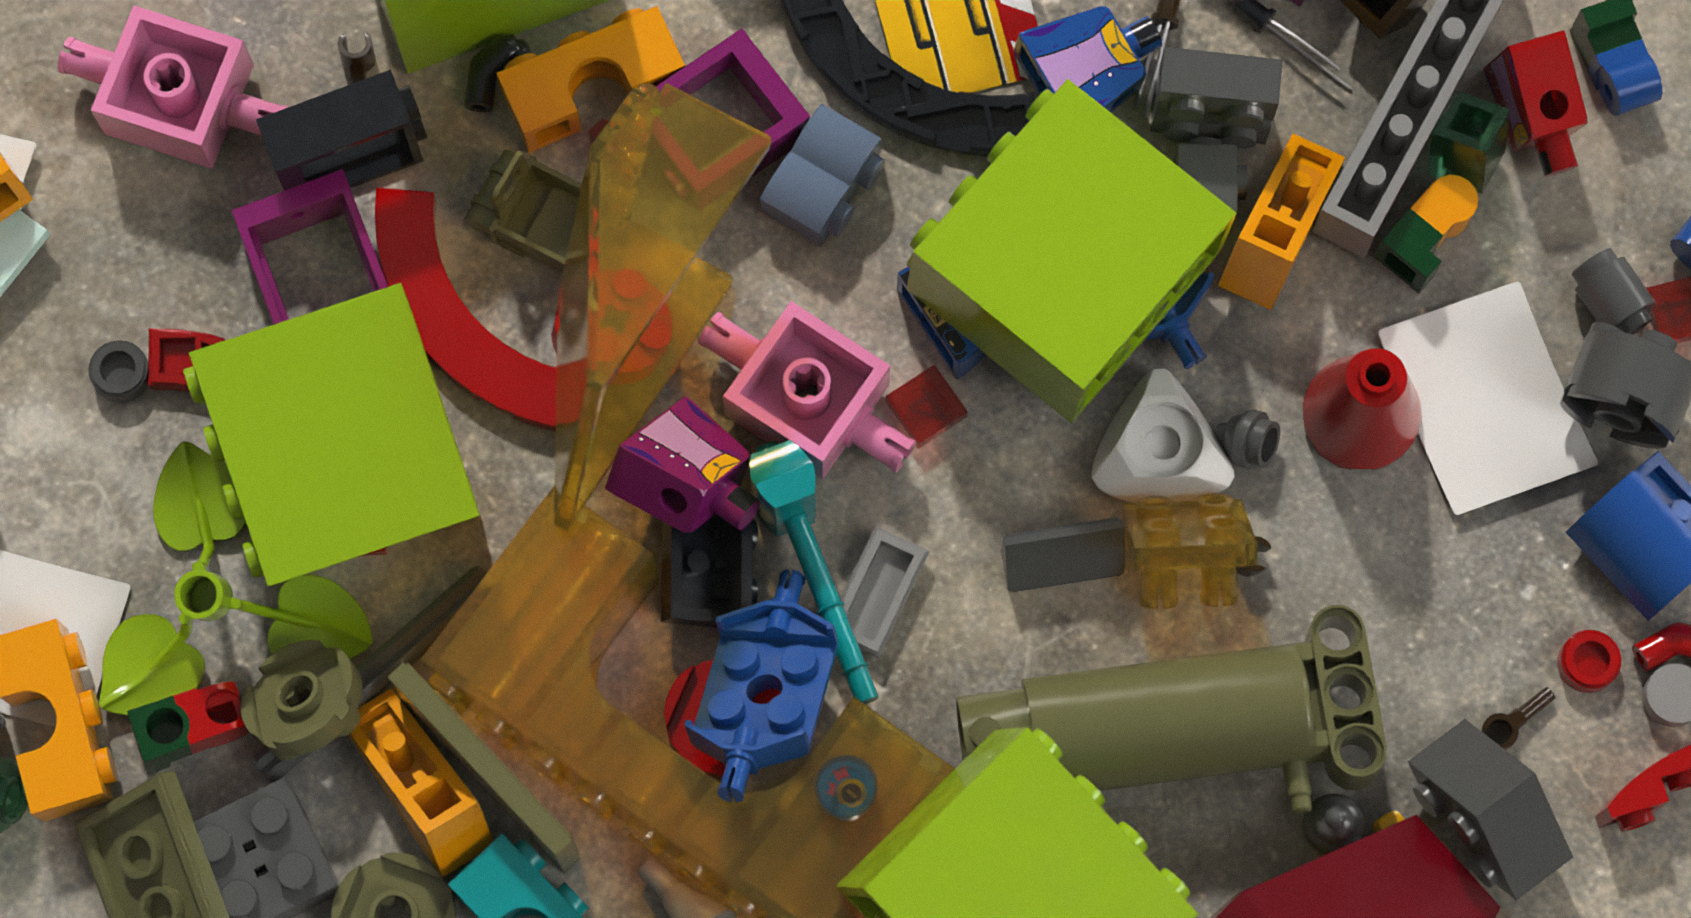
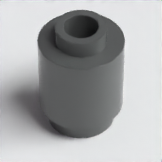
[1572,248,1656,335]

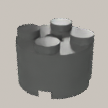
[1560,322,1691,449]

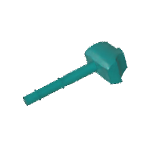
[749,440,879,706]

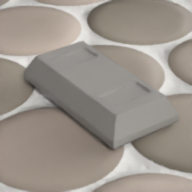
[840,526,930,658]

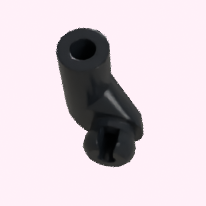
[464,33,531,112]

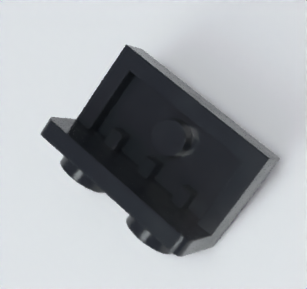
[661,514,758,628]

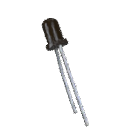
[1135,0,1181,119]

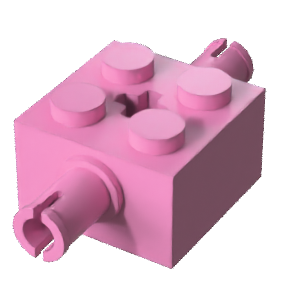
[58,5,289,169]
[698,301,917,480]

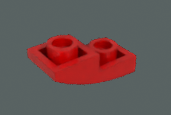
[1595,745,1691,832]

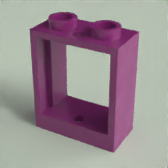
[627,28,811,214]
[231,169,388,324]

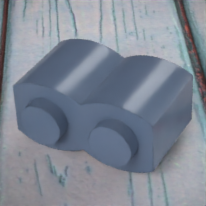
[760,104,885,246]

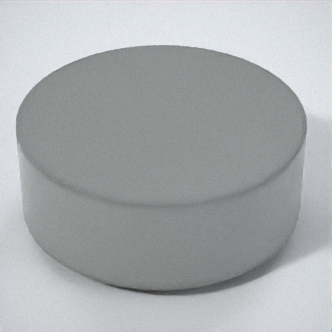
[1642,664,1691,727]

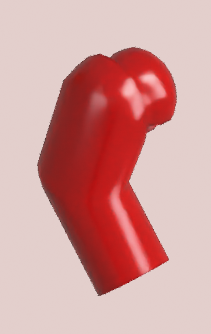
[1632,622,1691,672]

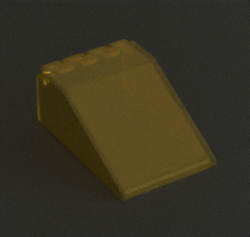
[554,83,772,531]

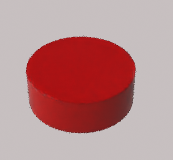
[1557,630,1622,693]

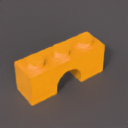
[496,6,685,153]
[0,619,118,822]

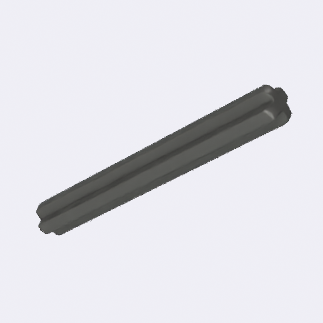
[252,566,497,783]

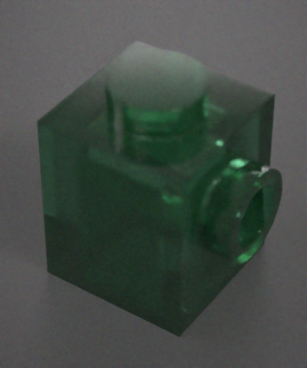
[1428,90,1510,194]

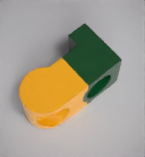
[1374,175,1478,293]

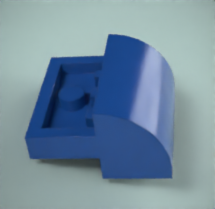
[1565,451,1691,621]

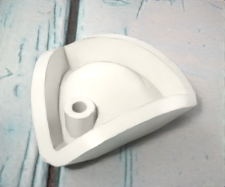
[1092,369,1235,506]

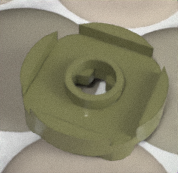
[241,640,363,761]
[331,853,457,918]

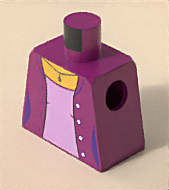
[605,396,760,533]

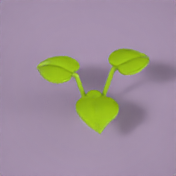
[99,441,373,715]

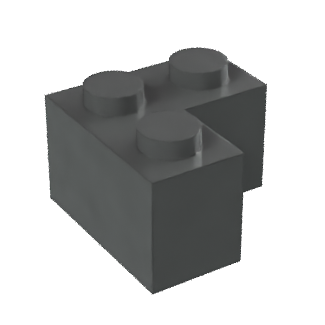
[1408,719,1573,900]

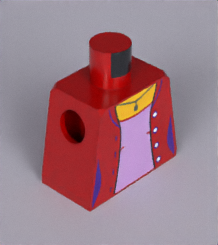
[1483,30,1587,177]

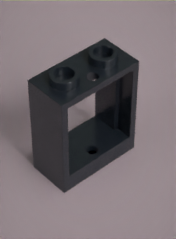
[256,69,428,191]

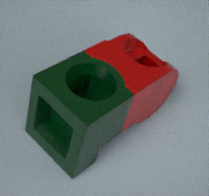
[127,681,249,775]

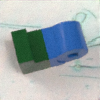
[1570,0,1663,116]

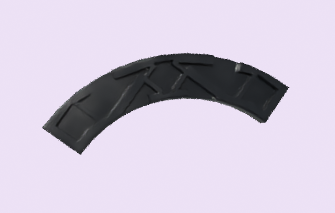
[781,0,1035,157]

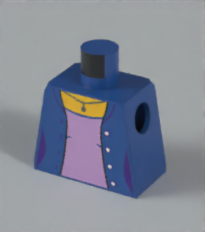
[1013,6,1162,112]

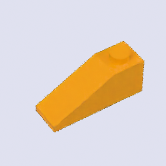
[1218,133,1345,310]
[348,688,494,877]

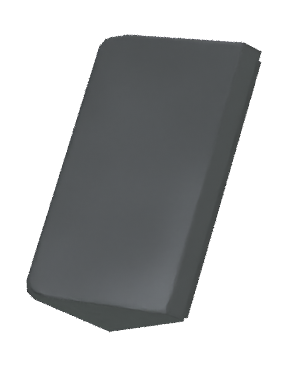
[1001,517,1125,592]

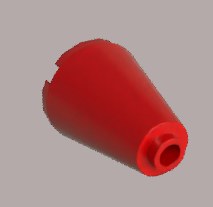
[1303,348,1421,470]

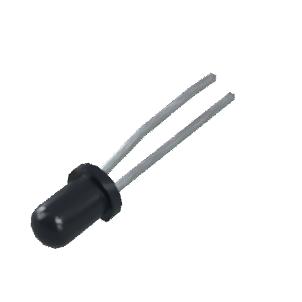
[1234,0,1352,91]

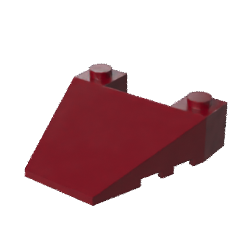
[1210,815,1501,918]

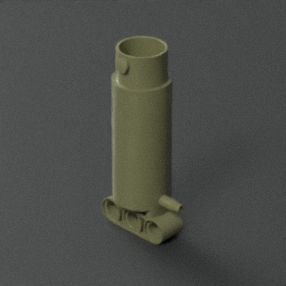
[956,605,1387,815]

